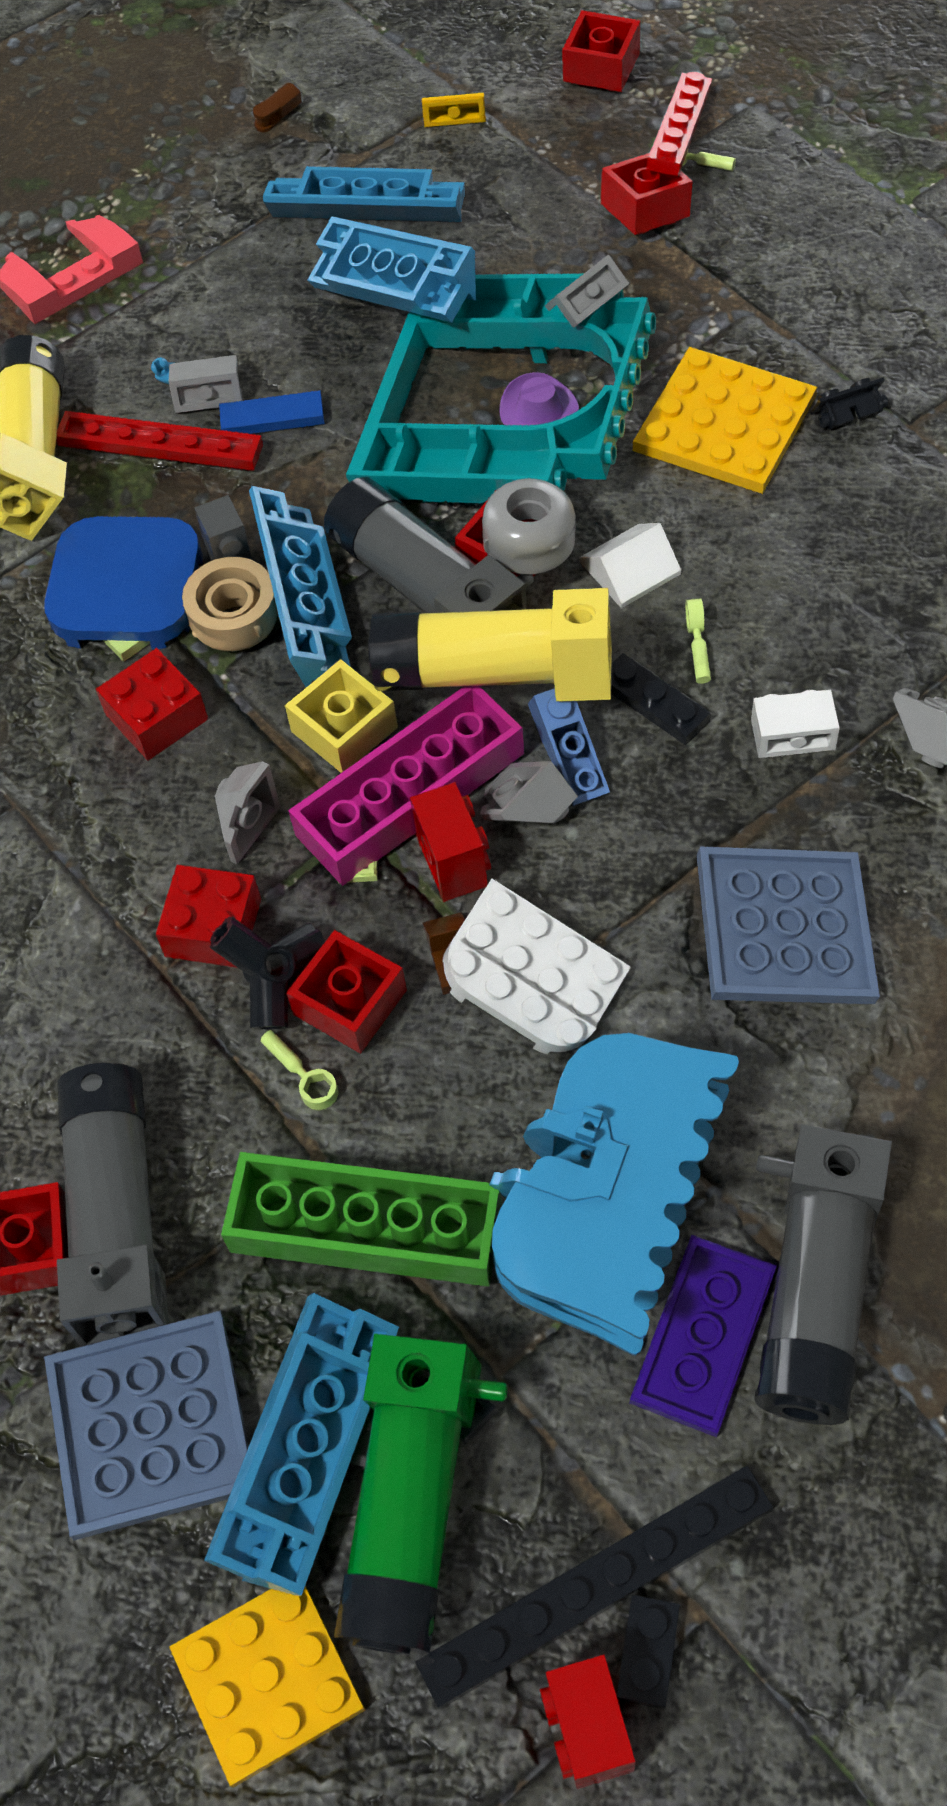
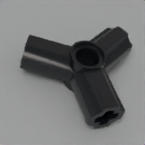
[210,917,325,1030]

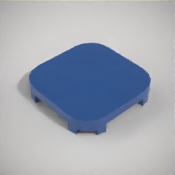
[44,516,203,650]

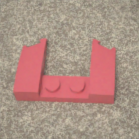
[0,215,143,324]

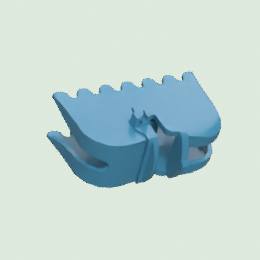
[489,1033,739,1356]

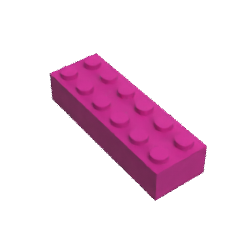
[288,686,524,886]

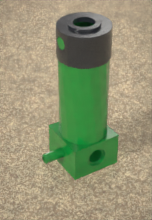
[334,1334,508,1655]

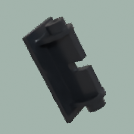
[810,377,888,429]

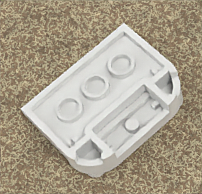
[442,879,630,1054]

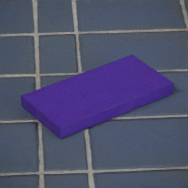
[630,1235,777,1438]

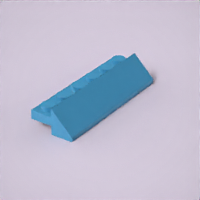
[263,166,465,222]
[307,216,476,323]
[249,486,352,687]
[204,1293,399,1596]

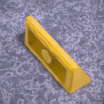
[422,93,486,127]

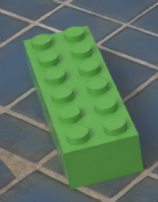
[221,1152,502,1287]

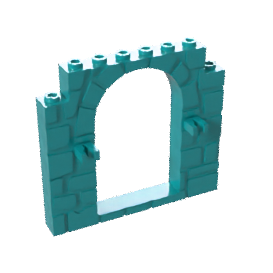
[346,273,656,503]

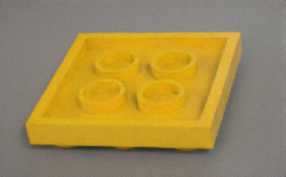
[169,1585,366,1788]

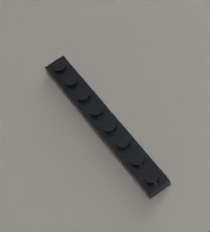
[415,1466,773,1710]

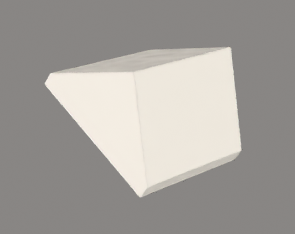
[579,523,681,609]

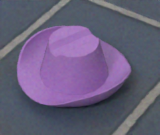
[499,372,579,425]

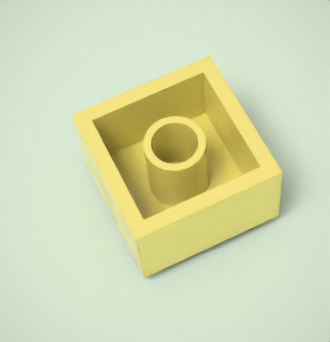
[285,659,398,773]

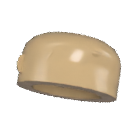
[182,557,278,651]

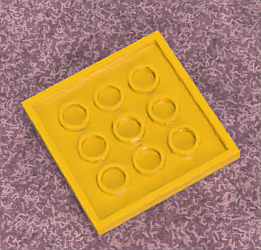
[633,347,817,494]

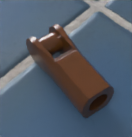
[253,83,302,132]

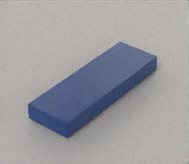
[219,391,325,434]

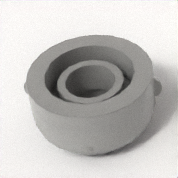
[482,478,576,574]

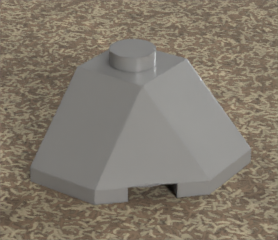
[893,688,947,768]
[215,761,281,864]
[480,761,578,824]

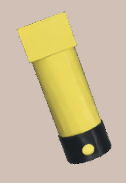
[0,335,67,541]
[368,588,612,701]

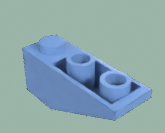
[528,688,610,806]

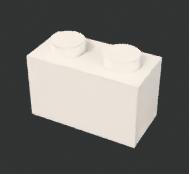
[751,690,839,758]

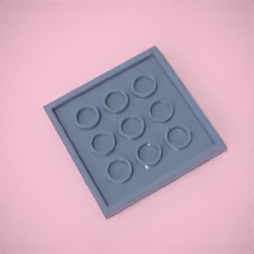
[696,847,880,1004]
[44,1310,249,1540]

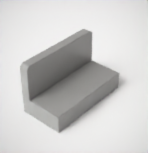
[545,254,629,328]
[168,355,242,413]

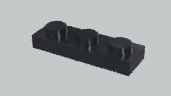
[611,653,711,745]

